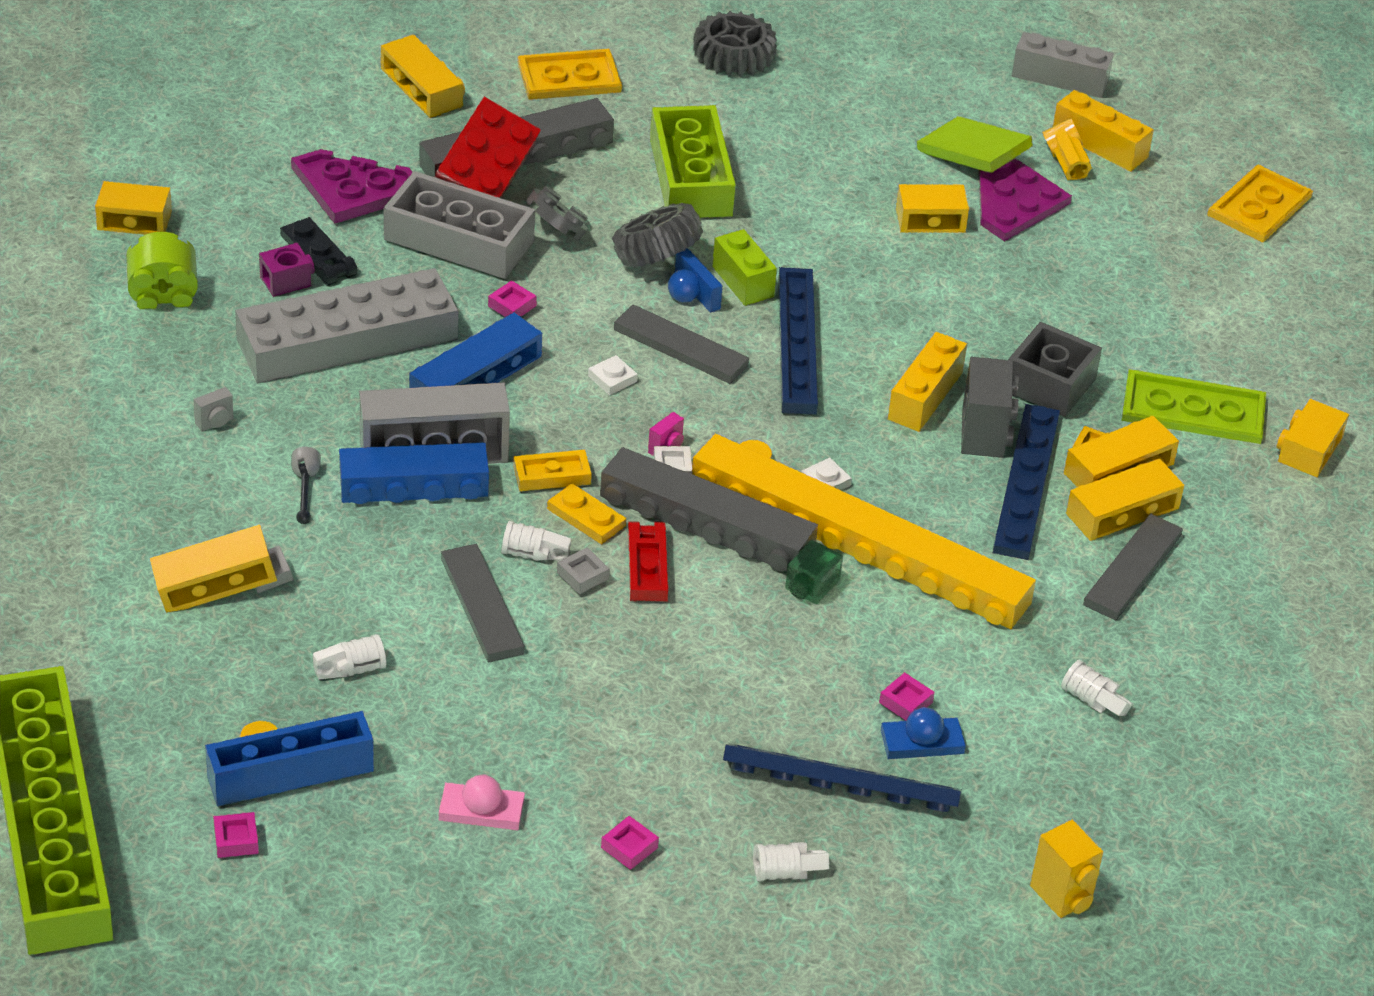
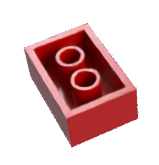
[435,96,541,199]

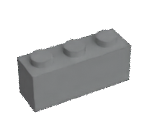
[1012,32,1114,98]

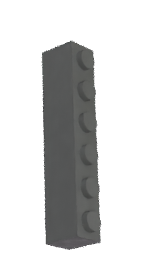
[419,98,614,177]
[600,447,818,575]

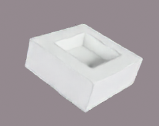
[588,355,638,395]
[654,446,692,474]
[801,458,852,491]

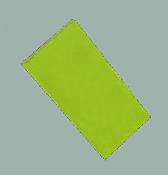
[1121,369,1266,444]

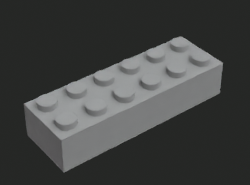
[235,268,458,383]

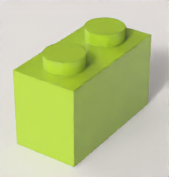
[712,229,777,306]

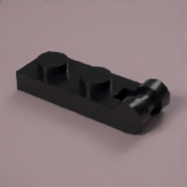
[280,217,358,286]

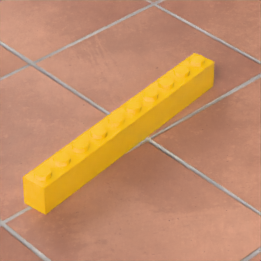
[692,433,1036,629]

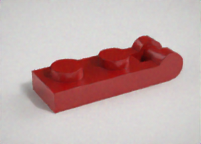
[628,521,668,601]

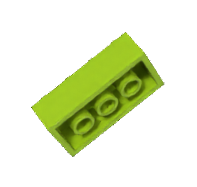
[650,105,735,218]

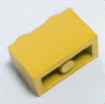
[95,181,172,235]
[896,184,969,233]
[1276,399,1349,477]
[1030,819,1103,918]

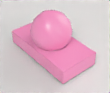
[439,774,525,831]

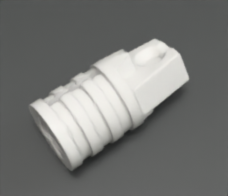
[501,521,571,561]
[313,634,386,679]
[1061,660,1133,716]
[753,842,829,881]

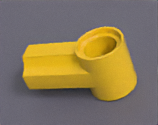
[1042,118,1093,180]

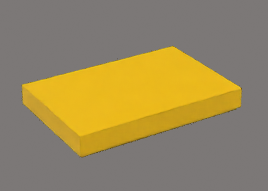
[517,49,622,100]
[1207,164,1313,243]

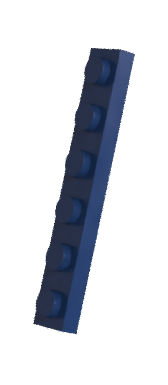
[778,267,818,415]
[992,404,1060,560]
[723,743,962,812]

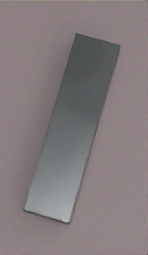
[614,304,749,384]
[1083,514,1183,621]
[441,543,525,663]

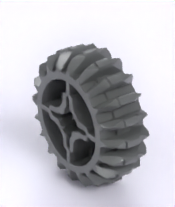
[693,10,777,78]
[612,203,703,267]

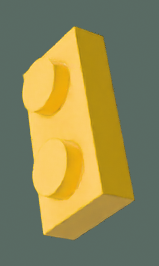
[513,449,592,491]
[547,483,627,545]

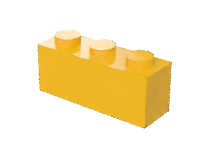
[381,34,465,118]
[1053,90,1154,172]
[888,332,967,432]
[1064,416,1179,487]
[1066,458,1185,541]
[150,524,277,613]

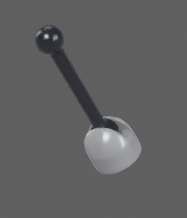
[291,447,321,524]

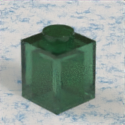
[785,540,843,605]

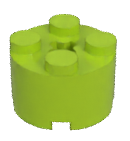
[126,232,198,309]

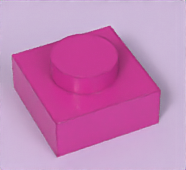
[488,280,537,317]
[648,412,684,456]
[879,672,935,720]
[213,812,259,858]
[601,816,659,870]

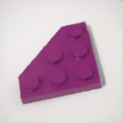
[291,149,413,224]
[978,158,1072,241]

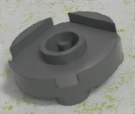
[526,186,588,241]

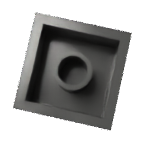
[1008,321,1102,417]
[961,356,1019,458]

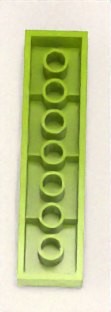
[0,666,114,955]

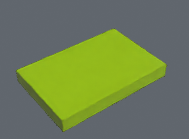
[917,116,1033,173]

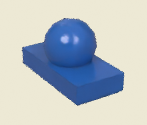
[668,248,723,313]
[880,707,966,759]

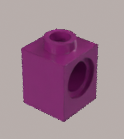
[259,243,315,297]

